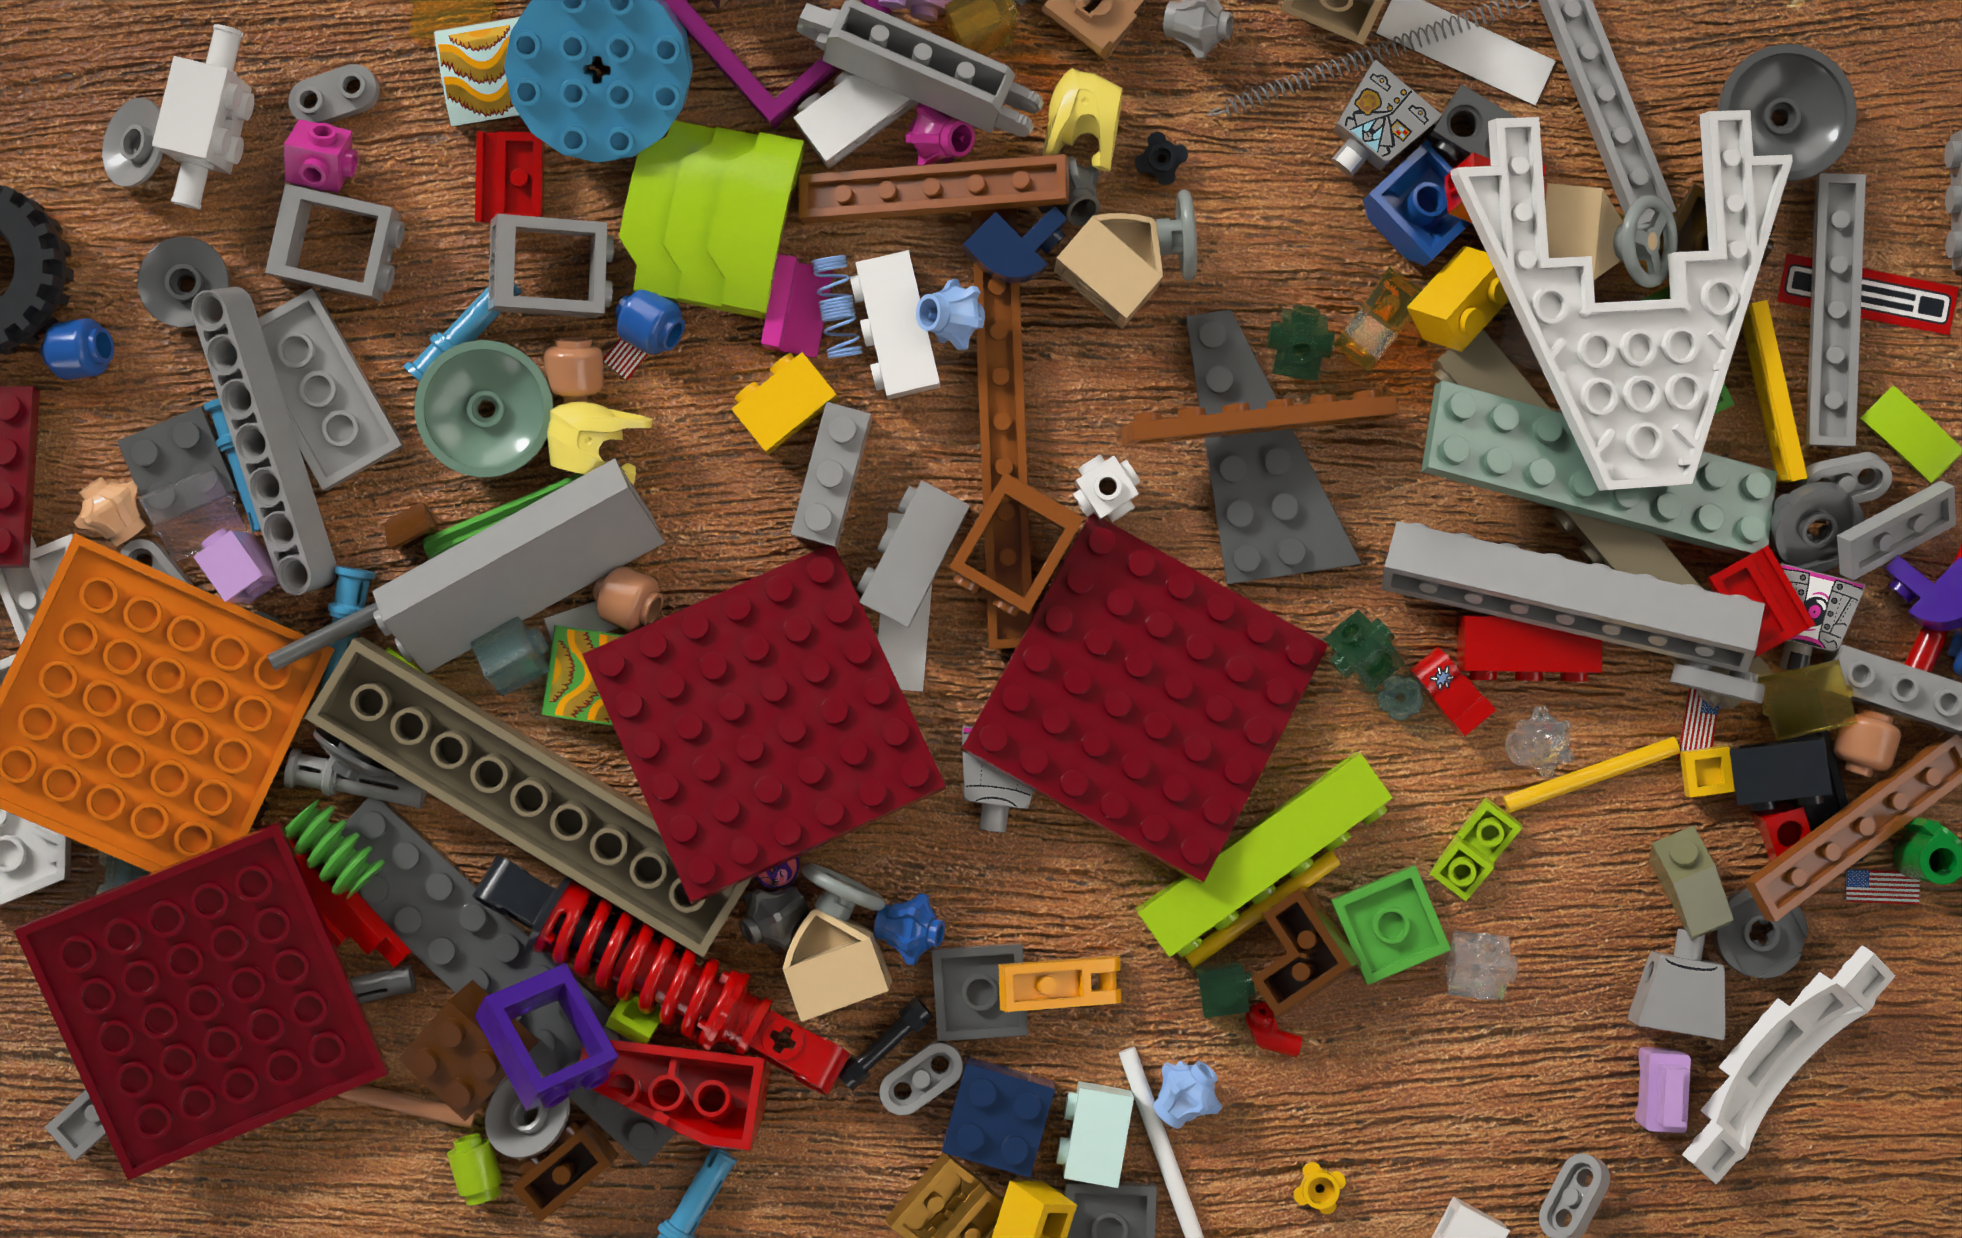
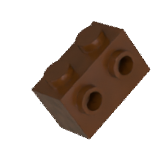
[511,1119,619,1223]

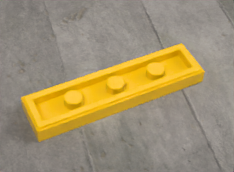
[1742,300,1807,484]

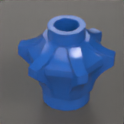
[874,893,945,965]

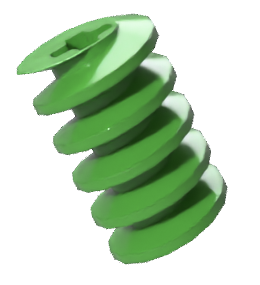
[284,799,385,899]

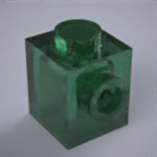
[1194,961,1256,1019]

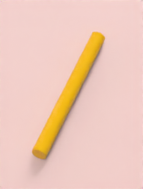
[1503,736,1680,813]
[1185,851,1341,969]

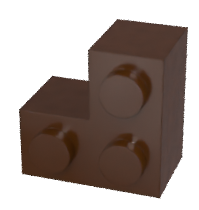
[1251,887,1362,1017]

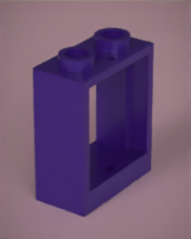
[475,963,618,1111]

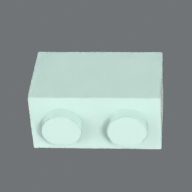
[1056,1081,1134,1188]

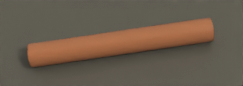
[339,1085,476,1129]

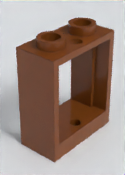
[949,472,1084,618]

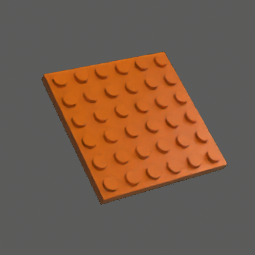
[0,533,335,873]

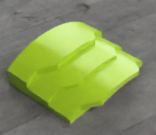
[619,120,805,319]

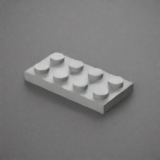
[258,288,405,491]

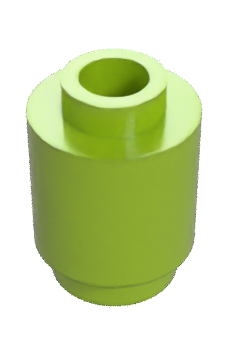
[447,1133,503,1206]

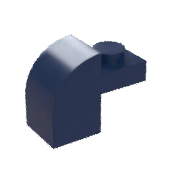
[962,206,1067,284]

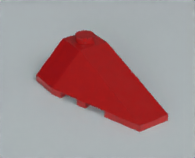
[580,1040,771,1152]

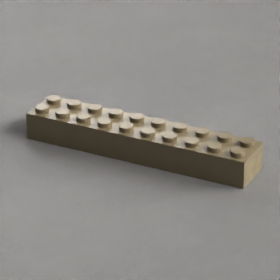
[305,637,751,957]

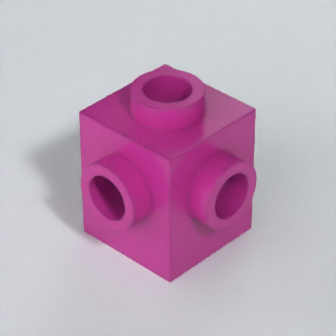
[284,119,358,193]

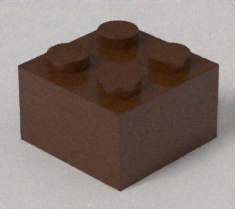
[398,979,539,1121]

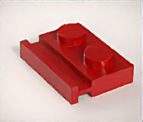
[475,131,545,224]
[1707,545,1816,659]

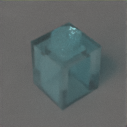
[470,616,550,696]

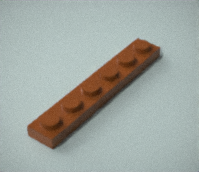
[799,154,1069,224]
[1121,389,1398,447]
[1744,732,1962,922]

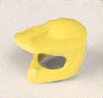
[1042,68,1122,171]
[547,402,653,485]

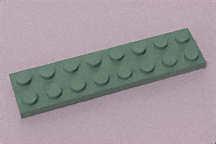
[1421,380,1777,558]

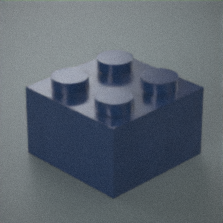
[942,1056,1055,1178]

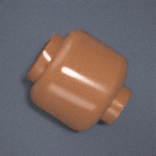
[544,336,603,404]
[593,566,664,632]
[1833,708,1901,778]

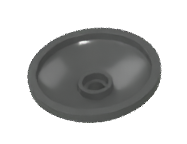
[1718,44,1857,182]

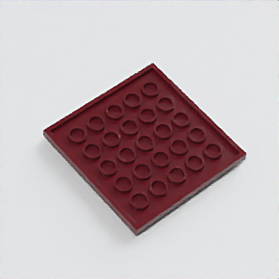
[960,513,1329,884]
[582,545,946,905]
[13,821,390,1180]

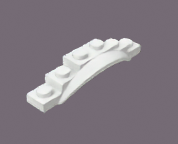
[1682,946,1895,1185]

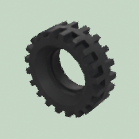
[0,185,74,355]

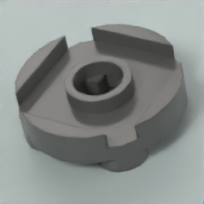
[1769,482,1864,572]
[1713,888,1808,979]

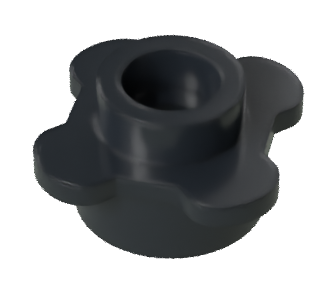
[1135,132,1188,186]

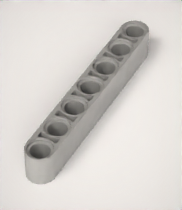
[191,286,336,595]

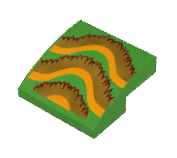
[541,625,624,725]

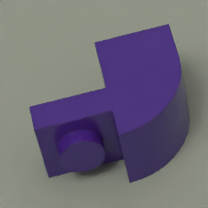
[1885,555,1962,631]

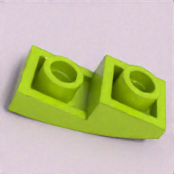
[1860,385,1962,485]
[1430,797,1522,901]

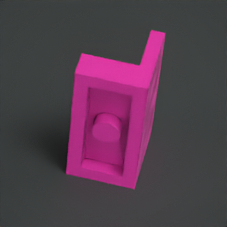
[761,254,834,358]

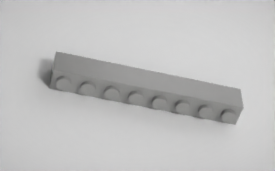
[1381,521,1765,673]

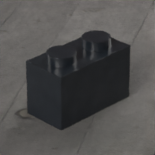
[1730,735,1833,811]

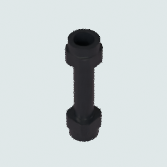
[838,997,933,1091]

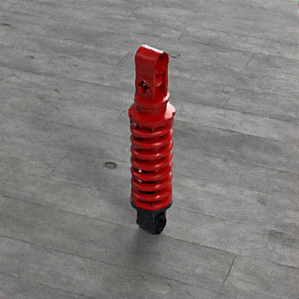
[472,856,850,1096]

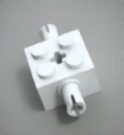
[152,24,254,210]

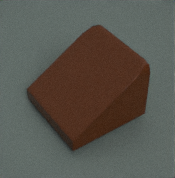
[384,502,439,552]

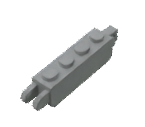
[797,0,1044,137]

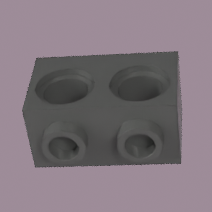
[1426,84,1517,162]

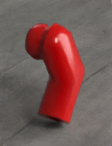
[1245,1001,1302,1058]

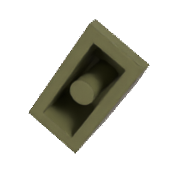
[1649,825,1734,940]

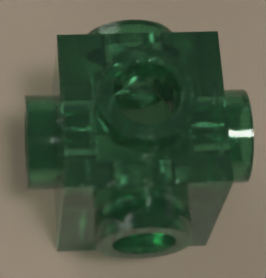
[1266,305,1335,381]
[1324,610,1405,693]

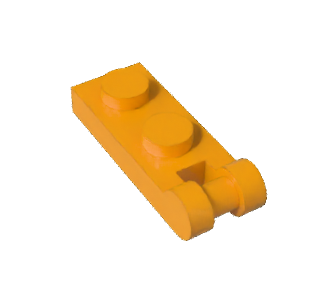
[998,956,1122,1012]

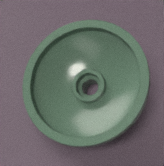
[414,340,553,477]

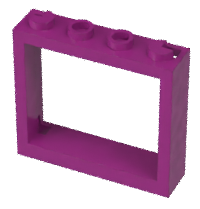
[665,0,893,130]

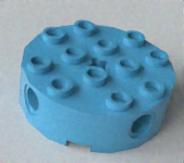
[504,0,693,163]

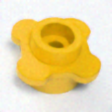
[1293,1162,1346,1214]

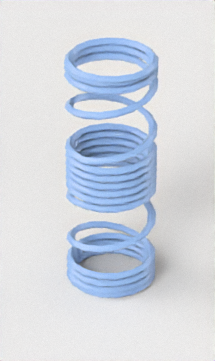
[811,255,862,359]

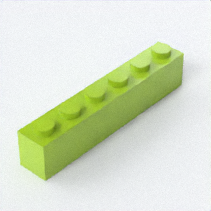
[1135,752,1393,958]

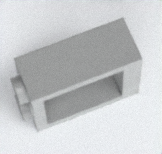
[265,184,405,302]
[488,214,614,318]

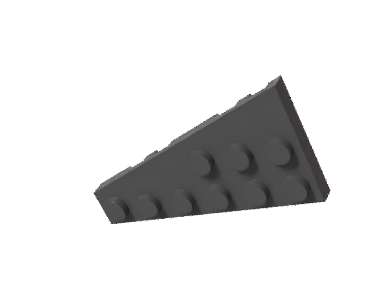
[1185,310,1362,585]

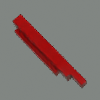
[290,838,412,968]

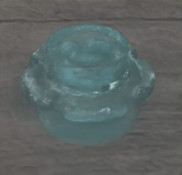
[1378,676,1423,720]

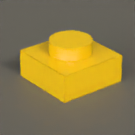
[1680,745,1735,797]

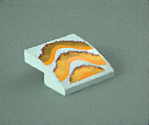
[434,17,520,126]

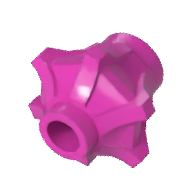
[906,103,975,165]

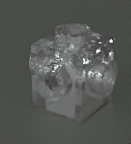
[1446,931,1518,1001]

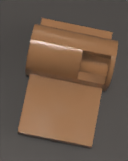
[1040,0,1145,60]

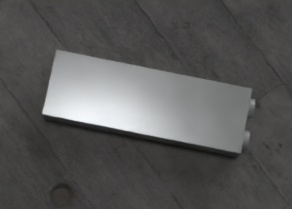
[372,458,665,674]

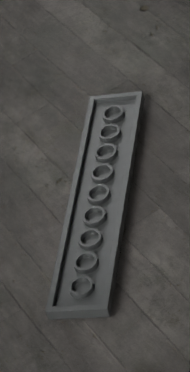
[342,798,676,1167]

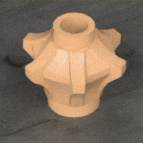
[74,477,146,547]

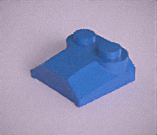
[1363,139,1470,266]

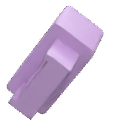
[1635,1047,1691,1133]

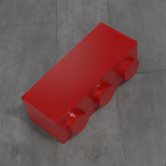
[1457,616,1602,682]

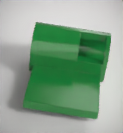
[1892,817,1962,885]

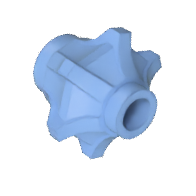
[916,279,985,351]
[1153,1061,1222,1129]

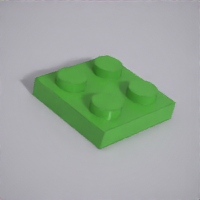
[1330,865,1451,985]

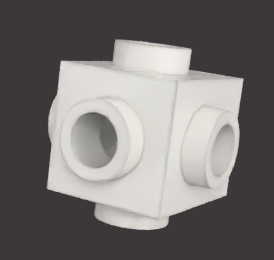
[1072,454,1140,522]

